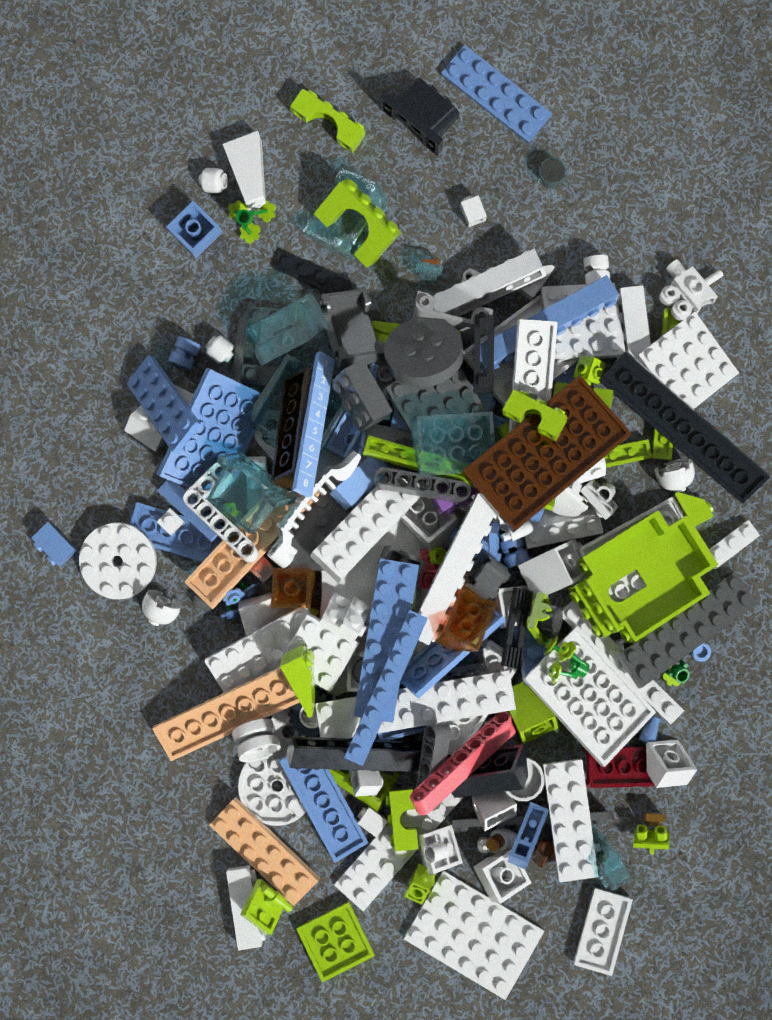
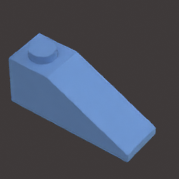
[508,802,549,870]

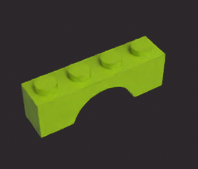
[290,89,365,154]

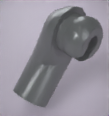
[193,594,223,611]

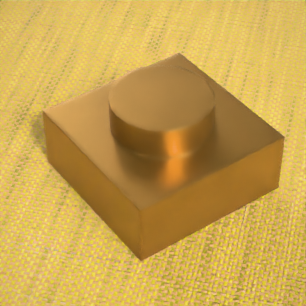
[642,813,665,826]

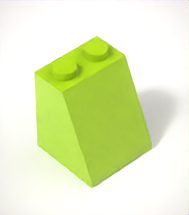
[508,680,558,744]

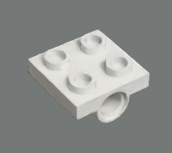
[580,479,618,520]
[418,825,463,875]

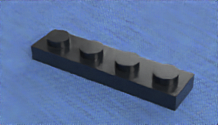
[274,252,351,293]

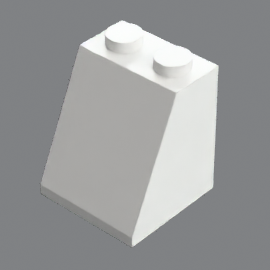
[518,540,587,599]

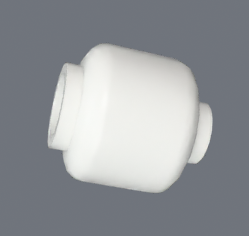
[198,168,228,193]
[205,335,234,364]

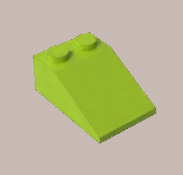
[280,644,315,718]

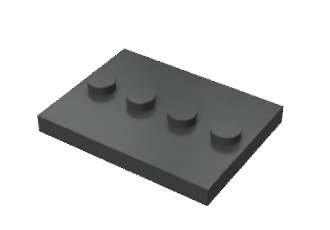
[290,493,352,571]

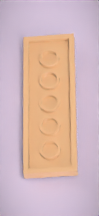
[209,797,320,906]

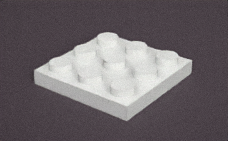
[279,613,360,692]

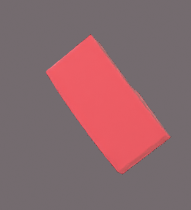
[417,548,438,589]

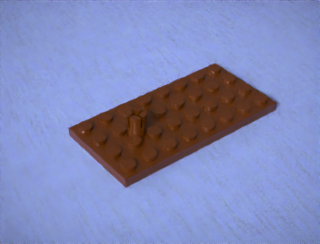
[462,375,632,533]

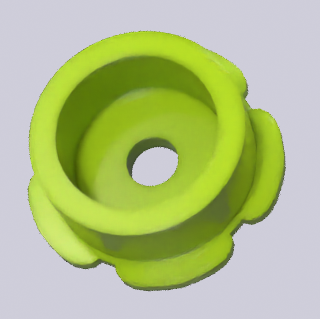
[429,546,447,565]

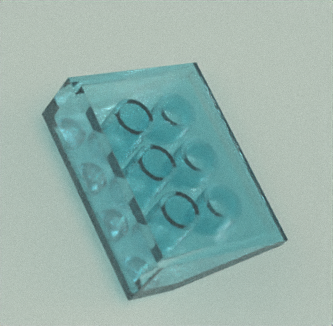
[410,412,495,476]

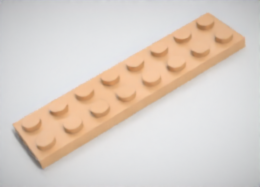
[185,485,320,609]
[152,667,299,761]

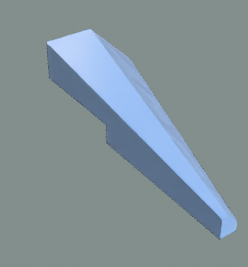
[325,363,379,465]

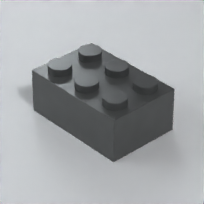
[332,360,392,432]

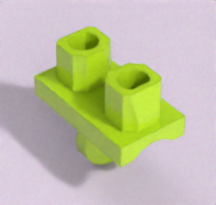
[633,825,670,855]

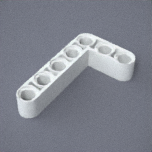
[183,462,259,562]

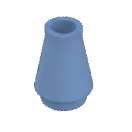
[637,716,660,744]

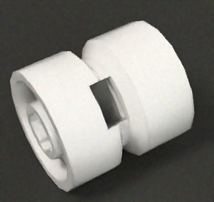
[583,255,611,285]

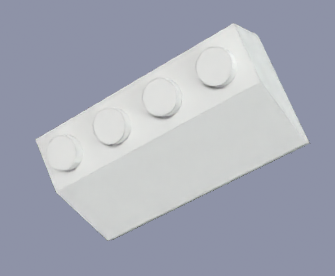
[523,499,603,549]

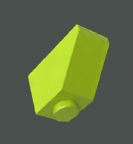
[671,492,714,527]

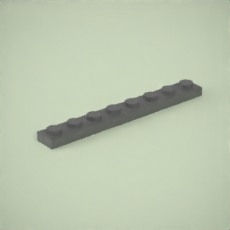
[452,809,609,831]

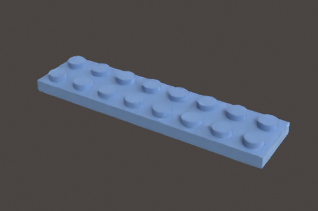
[354,559,419,723]

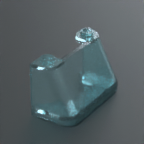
[302,168,389,261]

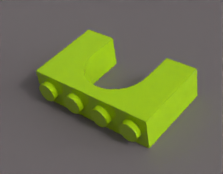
[314,178,401,268]

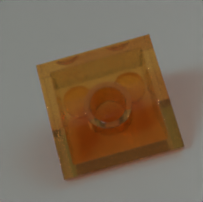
[271,568,316,608]

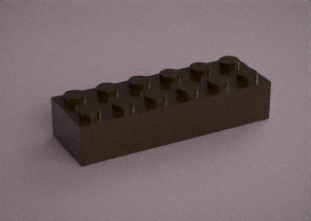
[270,367,313,491]

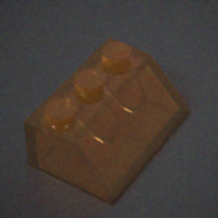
[435,585,497,652]

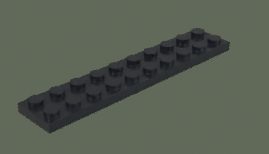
[599,350,770,504]

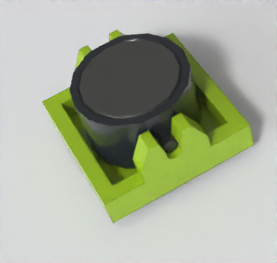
[527,592,563,645]

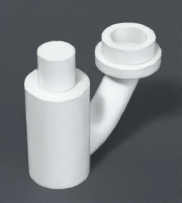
[495,516,533,542]

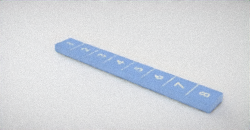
[292,351,335,498]

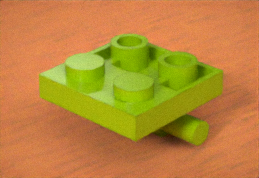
[240,879,293,935]

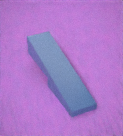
[157,479,224,542]

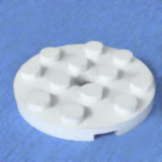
[79,522,157,599]
[238,747,306,826]

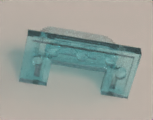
[247,292,330,366]
[207,452,298,534]

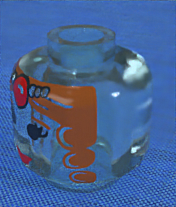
[415,255,443,282]

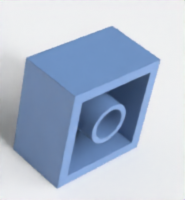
[166,201,222,259]

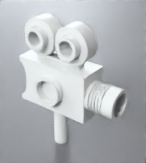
[659,259,723,321]

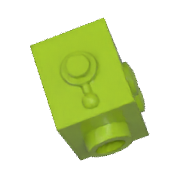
[404,864,436,905]

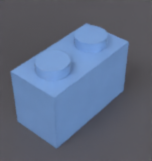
[31,522,78,566]

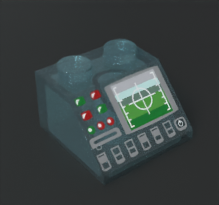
[597,839,632,891]

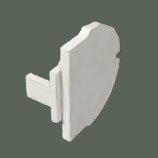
[552,481,589,517]

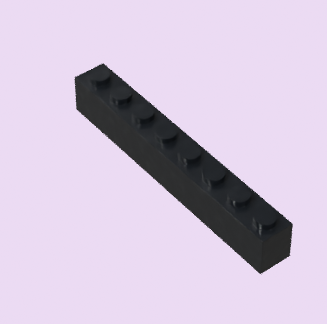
[286,736,423,772]

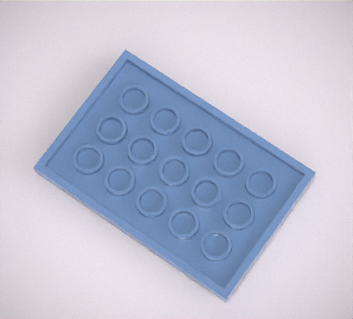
[157,368,271,500]

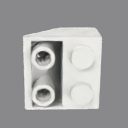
[124,406,165,452]

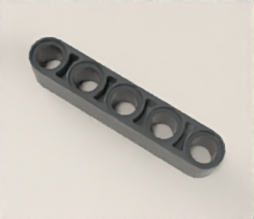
[373,467,471,503]
[416,721,451,811]

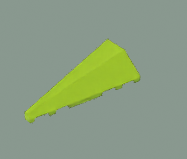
[329,769,400,812]

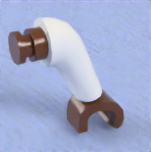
[486,829,556,868]

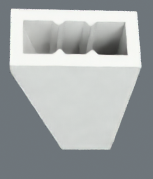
[223,131,266,210]

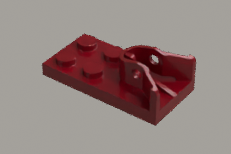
[581,747,655,788]

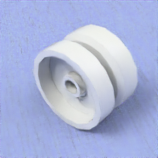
[232,719,281,762]
[505,758,544,801]

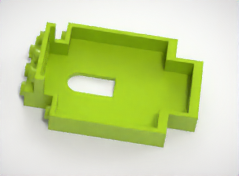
[569,510,718,644]

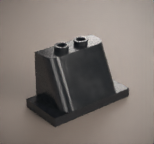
[380,78,459,156]

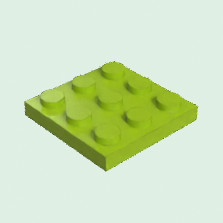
[296,901,375,983]

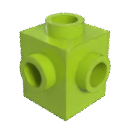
[573,355,606,386]

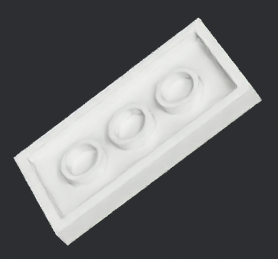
[573,887,633,976]

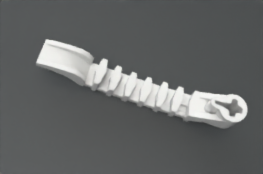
[268,450,361,568]

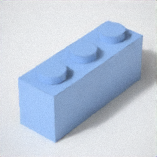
[330,457,388,511]

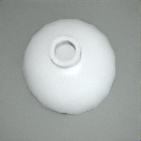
[654,459,695,493]
[142,590,182,626]

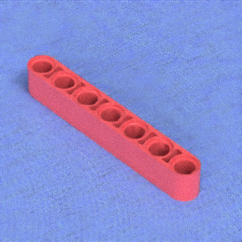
[410,711,516,815]

